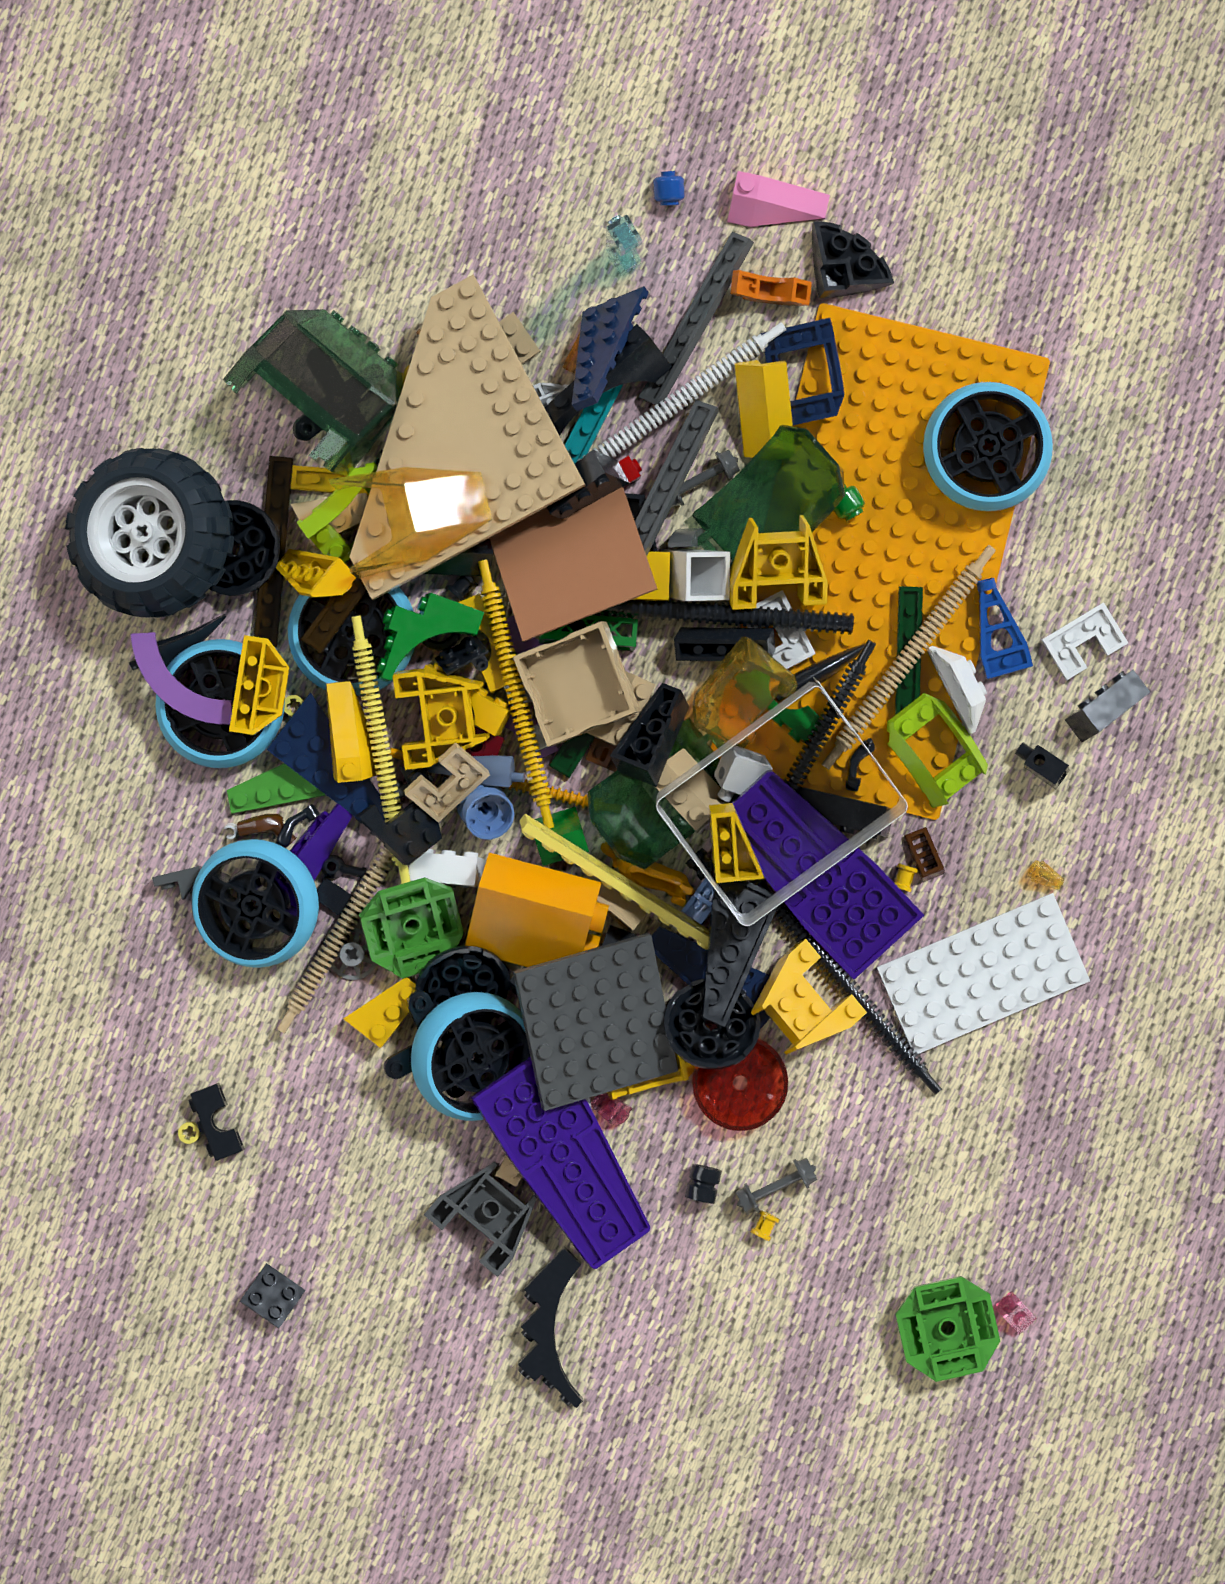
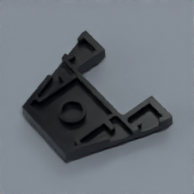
[355,767,442,865]

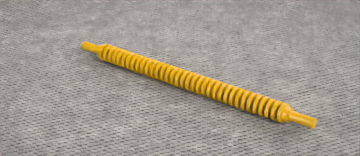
[478,560,554,829]

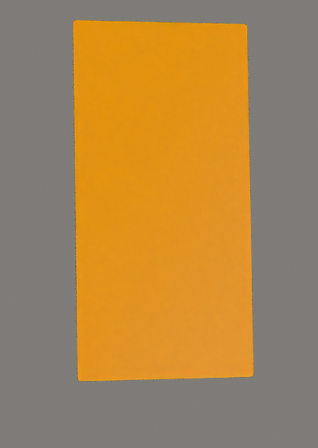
[709,303,1050,820]

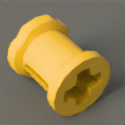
[894,863,918,892]
[750,1210,780,1241]

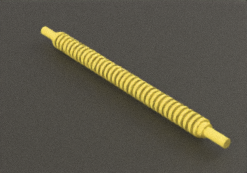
[351,615,410,884]

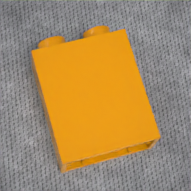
[465,852,609,967]

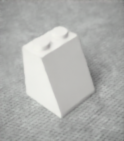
[662,549,730,601]

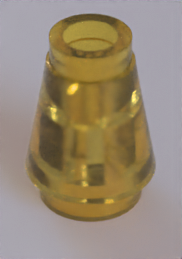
[1027,860,1064,890]

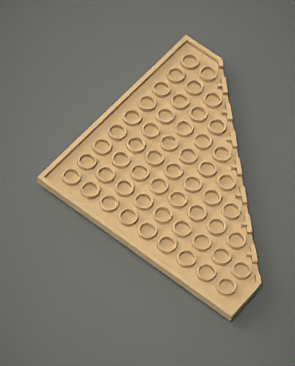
[350,274,586,600]

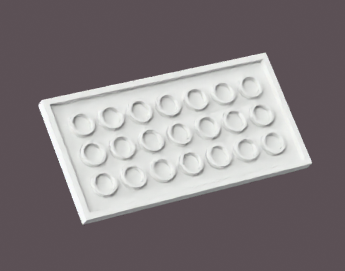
[877,893,1090,1054]

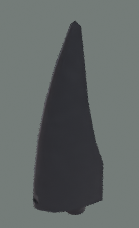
[129,614,226,671]
[774,643,866,701]

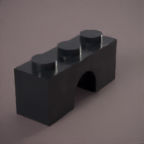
[189,1082,245,1161]

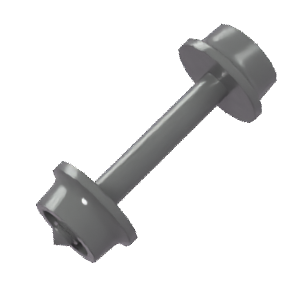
[671,450,740,508]
[736,1158,818,1214]

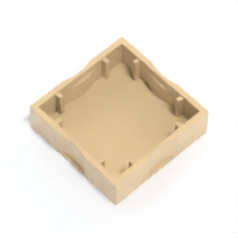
[513,621,641,747]

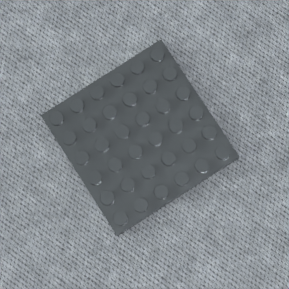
[513,933,678,1111]

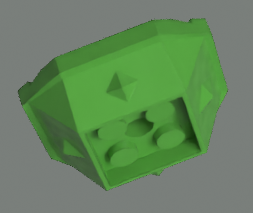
[359,877,464,978]
[895,1276,1000,1382]

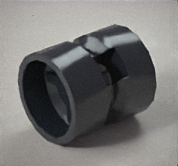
[685,1164,722,1204]

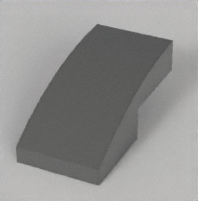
[668,528,704,548]

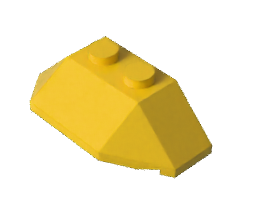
[229,635,290,735]

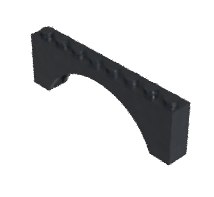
[545,324,672,436]

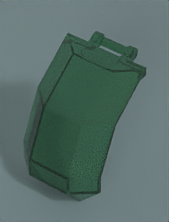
[692,425,845,569]
[587,717,740,869]

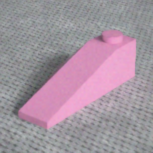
[727,171,830,227]

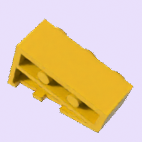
[709,803,765,883]
[343,977,425,1048]

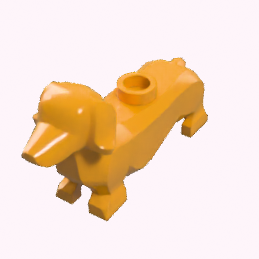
[601,840,695,907]

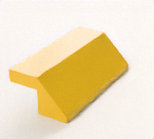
[734,360,796,459]

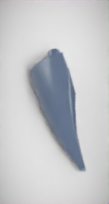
[426,756,525,787]

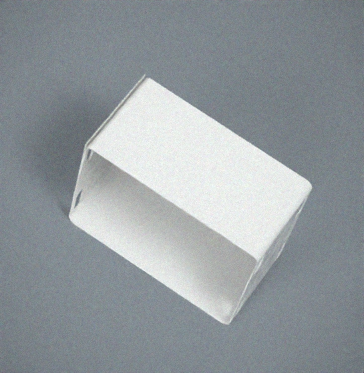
[656,677,908,926]

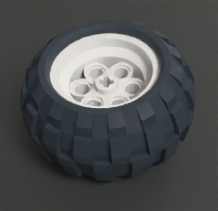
[65,448,234,618]

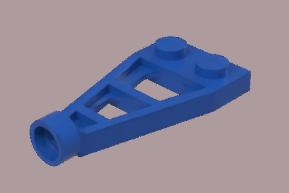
[976,578,1033,679]

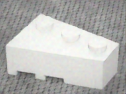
[409,849,486,888]

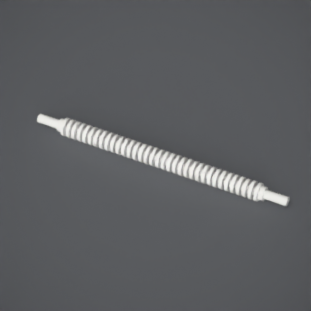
[577,322,786,461]

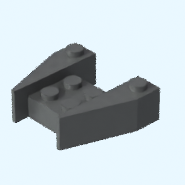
[424,1162,537,1277]

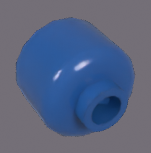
[653,171,685,206]

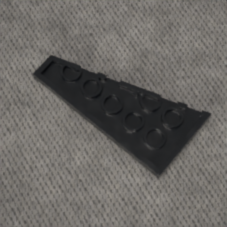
[702,877,778,1028]

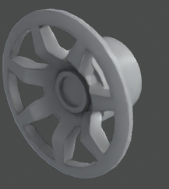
[329,928,377,980]

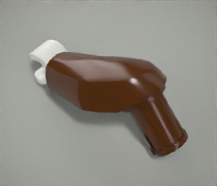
[224,814,296,848]

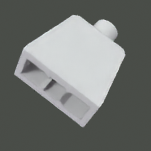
[714,745,773,802]

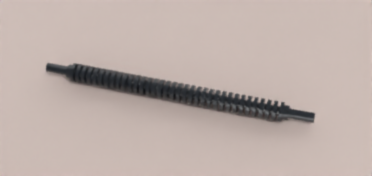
[784,639,876,793]
[757,881,942,1095]

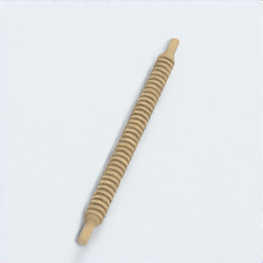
[822,545,996,770]
[277,843,394,1034]

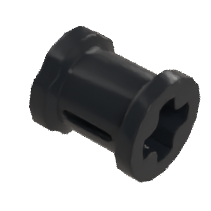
[447,575,478,601]

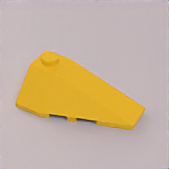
[276,549,357,597]
[326,681,380,783]

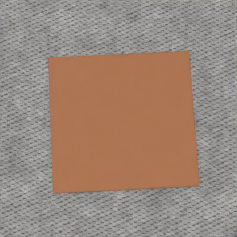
[489,487,657,642]

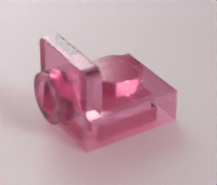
[591,1093,633,1126]

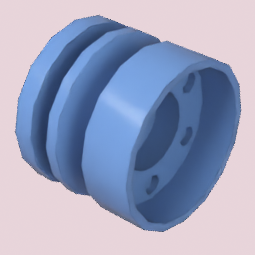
[456,784,515,840]

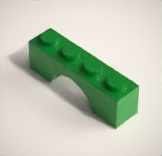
[734,662,821,743]

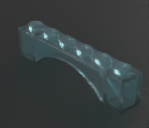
[606,215,642,277]

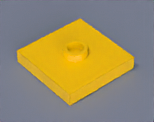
[632,552,670,601]

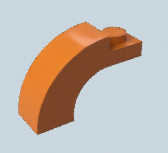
[730,270,812,306]

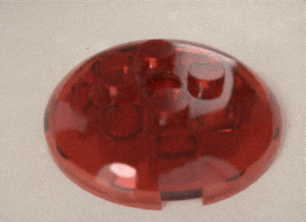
[692,1038,788,1131]

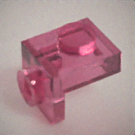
[995,1291,1037,1335]

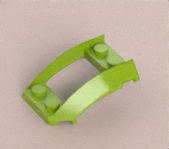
[297,462,378,564]
[887,693,988,808]

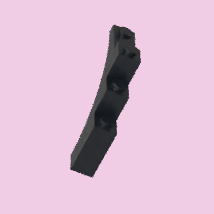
[518,1246,583,1408]

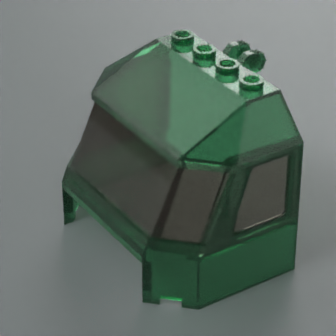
[223,309,403,476]

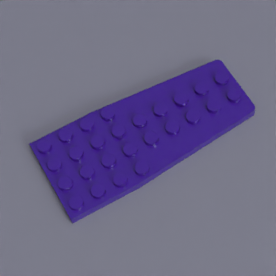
[732,770,925,980]
[471,1057,650,1269]

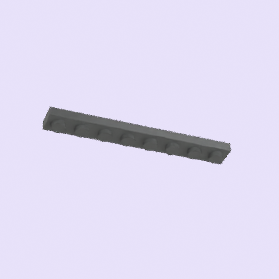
[639,232,754,407]
[635,400,719,556]

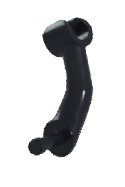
[846,738,875,792]
[275,804,320,847]

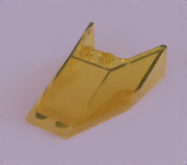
[329,467,492,579]

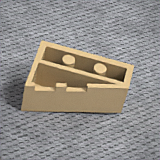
[291,493,368,549]

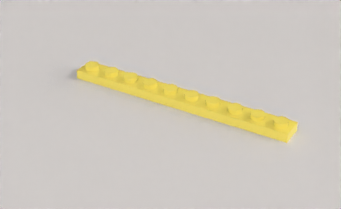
[520,814,709,950]

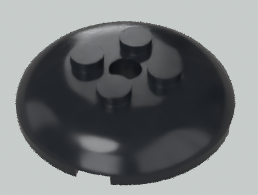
[209,500,280,596]
[415,946,511,1019]
[664,979,761,1069]

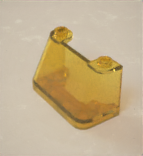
[692,636,797,748]

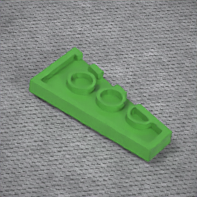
[227,763,326,814]

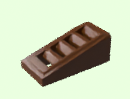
[904,827,945,882]

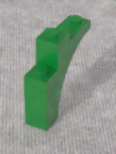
[376,593,484,682]

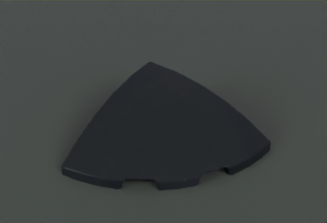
[812,221,894,299]

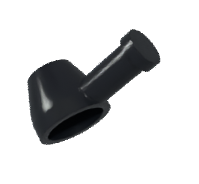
[321,855,366,879]

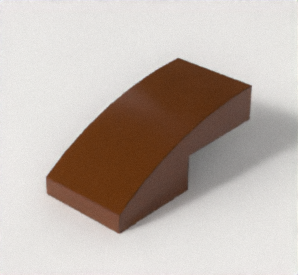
[586,738,632,779]

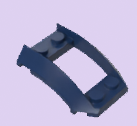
[760,318,845,425]

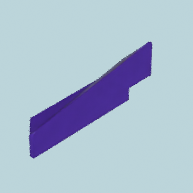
[280,804,352,908]

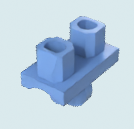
[682,878,713,925]

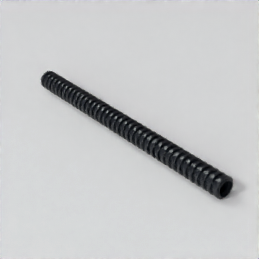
[594,599,854,635]

